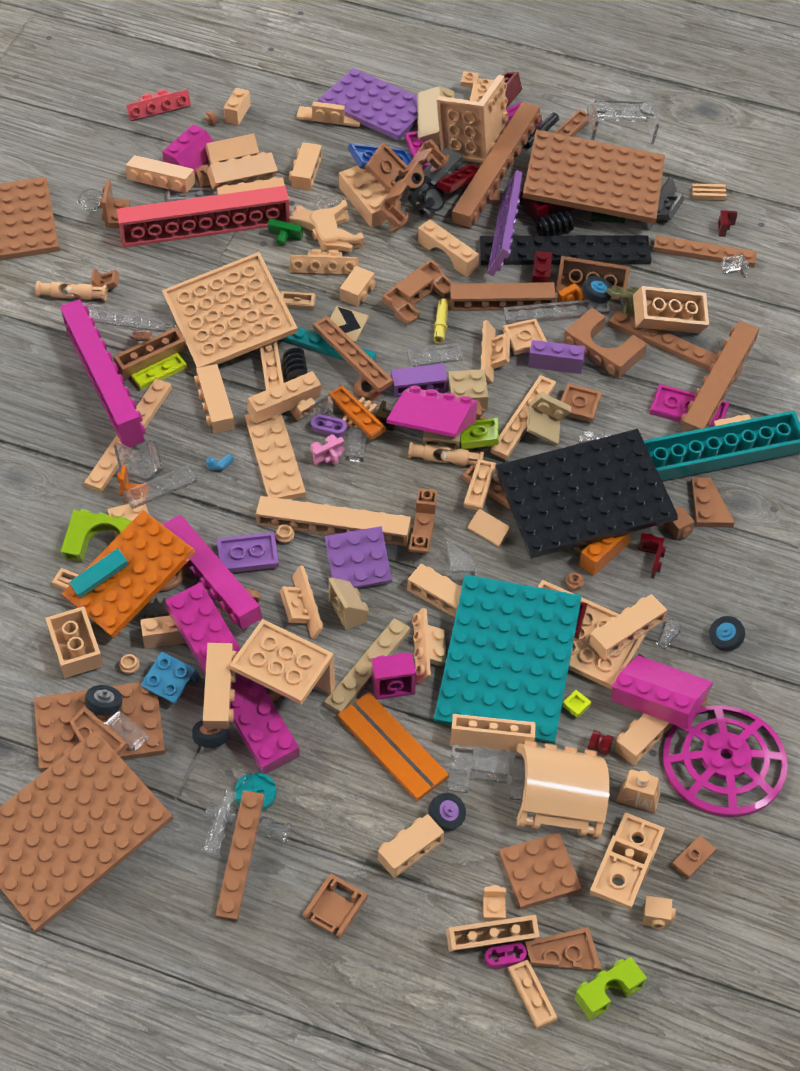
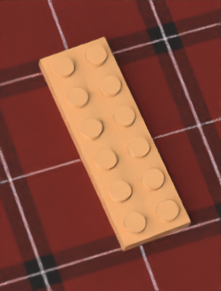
[244,413,306,499]

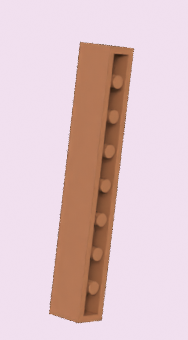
[680,320,759,433]

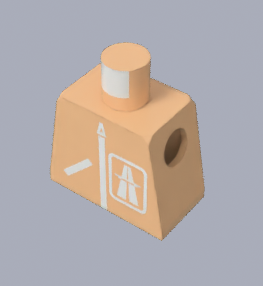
[616,770,660,813]

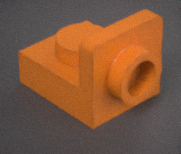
[557,283,585,308]

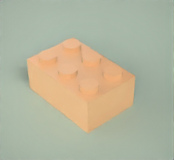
[45,606,103,679]

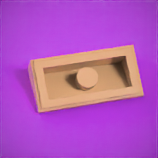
[467,509,510,547]

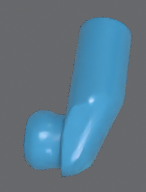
[206,454,234,470]

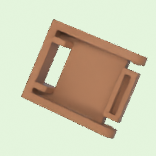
[303,873,368,939]

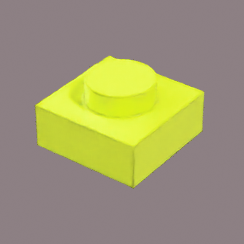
[562,690,591,718]

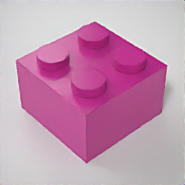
[371,652,416,700]

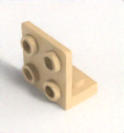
[527,392,571,445]

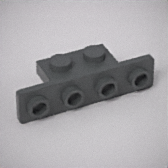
[642,177,685,230]

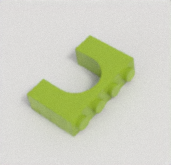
[61,509,132,562]

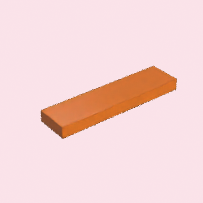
[328,385,386,440]

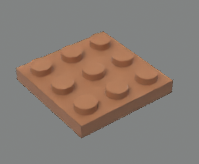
[498,832,582,910]

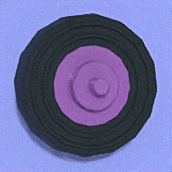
[428,792,466,831]

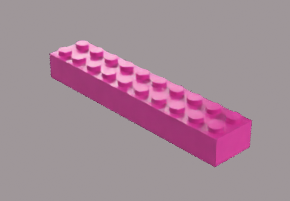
[60,299,146,449]
[165,582,300,774]

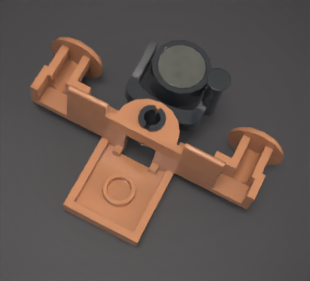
[364,139,449,232]

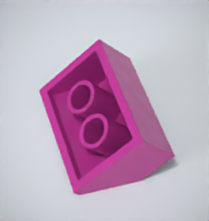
[162,124,214,174]

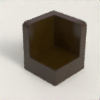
[375,400,395,432]

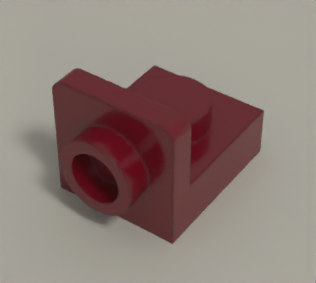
[718,210,737,237]

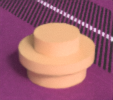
[275,525,295,543]
[119,654,140,674]

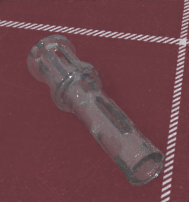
[201,789,237,856]

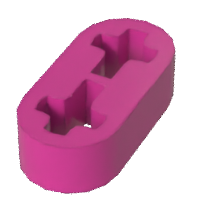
[485,943,527,970]

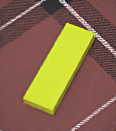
[131,353,187,391]

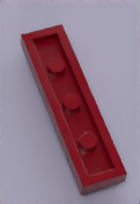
[436,164,480,193]

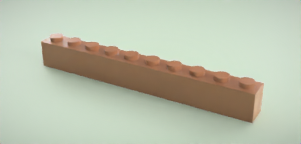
[452,102,542,228]

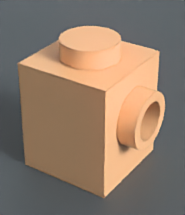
[642,896,676,930]

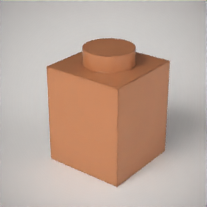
[663,506,695,540]

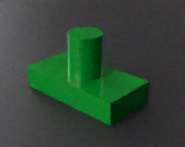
[267,219,303,246]

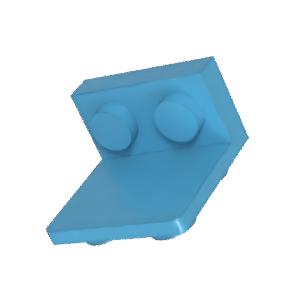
[141,652,200,704]

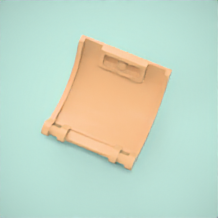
[517,740,609,838]

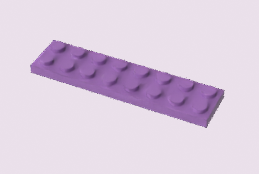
[487,170,523,276]

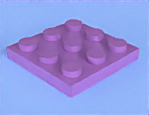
[325,526,392,589]

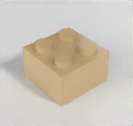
[448,369,488,411]

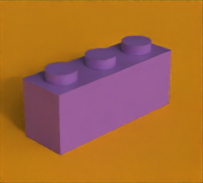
[528,340,585,374]
[391,363,448,398]

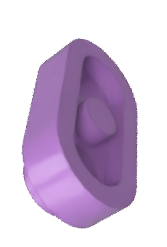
[311,414,347,437]

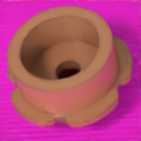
[204,110,219,126]
[565,572,584,591]

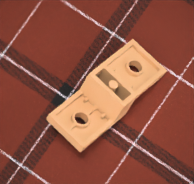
[589,812,665,910]

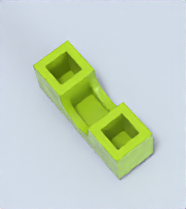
[575,957,647,1021]

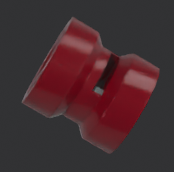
[587,730,614,756]

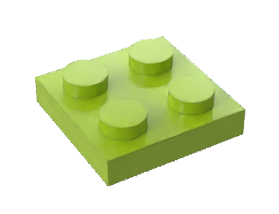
[461,417,499,449]

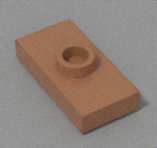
[672,836,716,879]

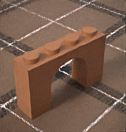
[564,308,647,379]

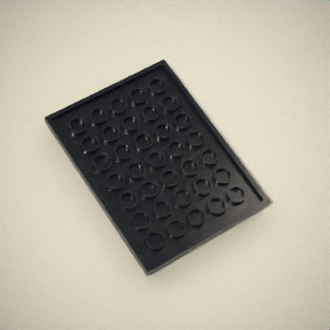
[495,429,678,559]

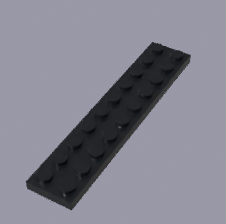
[479,235,652,265]

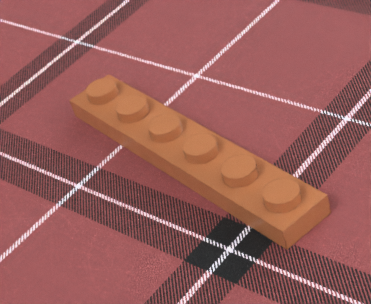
[653,235,757,268]
[313,316,393,393]
[216,791,265,921]

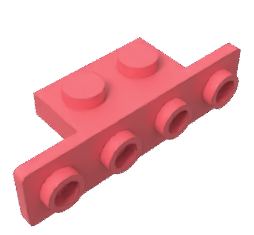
[126,89,191,120]

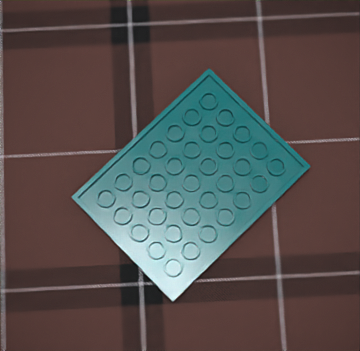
[434,574,582,745]

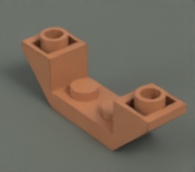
[409,488,438,554]

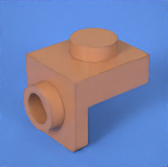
[90,268,120,290]

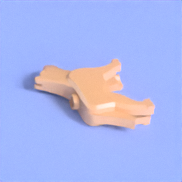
[289,200,364,253]

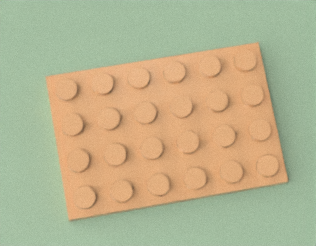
[538,580,648,690]

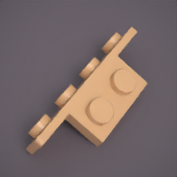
[297,102,360,127]
[290,249,359,275]
[480,320,510,383]
[280,566,323,639]
[412,608,446,684]

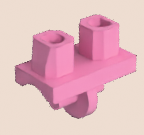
[310,434,345,466]

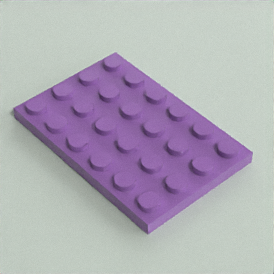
[318,68,418,141]

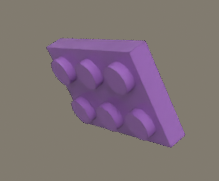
[217,532,279,573]

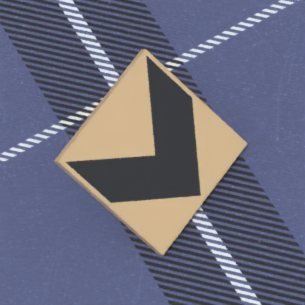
[330,306,369,343]

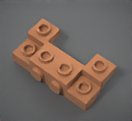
[382,259,454,325]

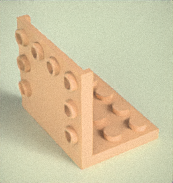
[437,75,508,163]
[229,619,335,705]

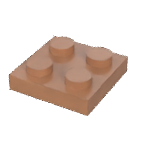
[561,383,602,423]

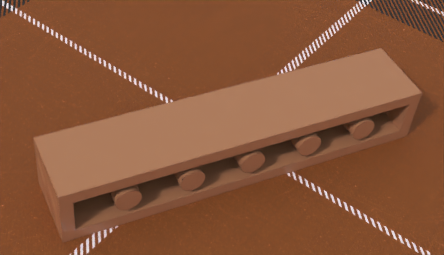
[449,282,556,311]

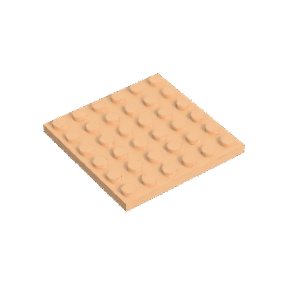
[162,252,298,368]

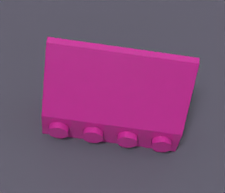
[387,386,478,437]
[612,655,713,729]

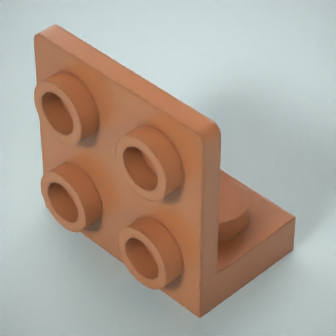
[100,180,131,228]

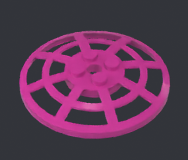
[662,705,788,817]

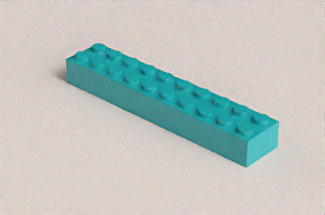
[643,410,800,481]

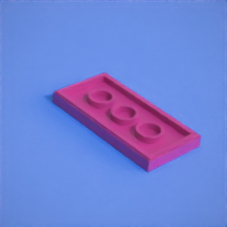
[650,384,729,427]

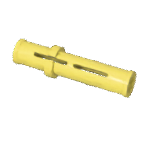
[433,299,449,344]

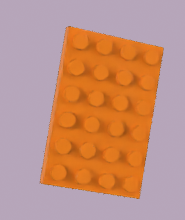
[61,510,196,638]

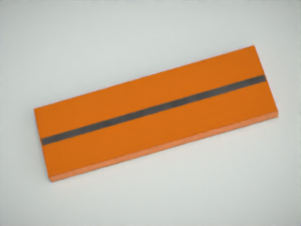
[337,692,449,802]

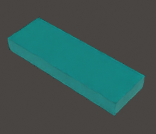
[69,548,129,598]

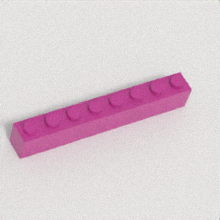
[162,514,262,630]

